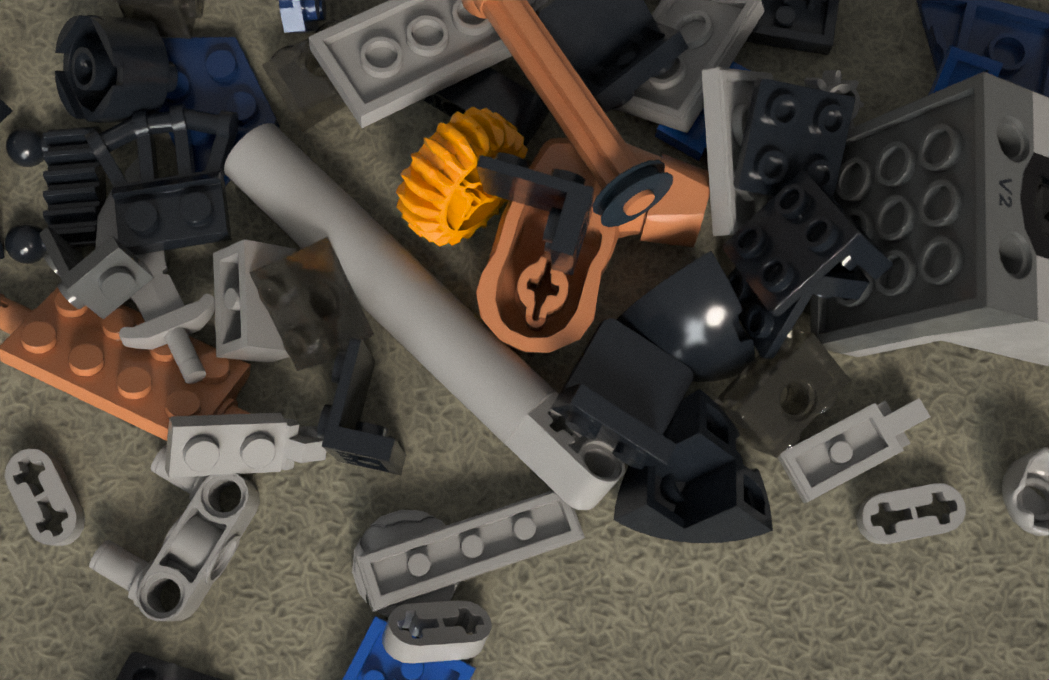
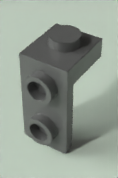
[39,226,154,320]

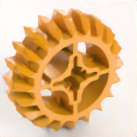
[396,106,528,247]

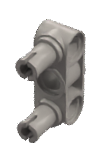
[89,444,260,622]

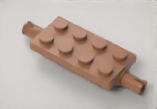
[0,287,251,441]

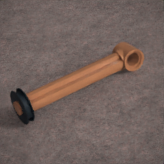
[461,0,673,227]

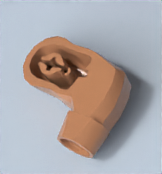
[476,138,710,353]

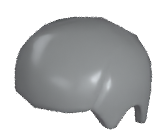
[1002,447,1049,536]

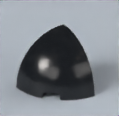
[616,251,755,382]
[614,389,773,543]

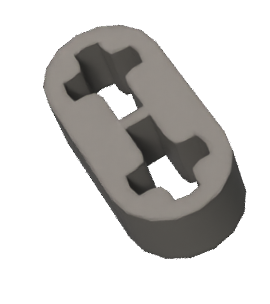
[5,448,85,546]
[856,483,966,544]
[382,600,492,664]

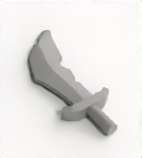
[95,156,215,384]

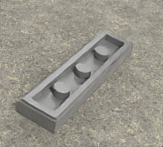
[356,490,585,612]

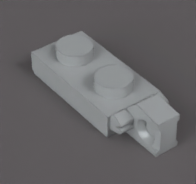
[776,398,931,503]
[165,413,326,478]

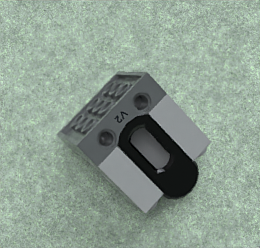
[810,72,1049,366]

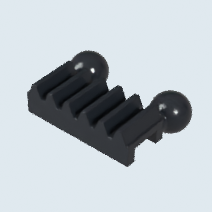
[5,126,106,264]

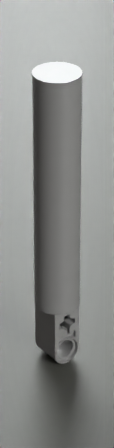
[224,123,625,510]

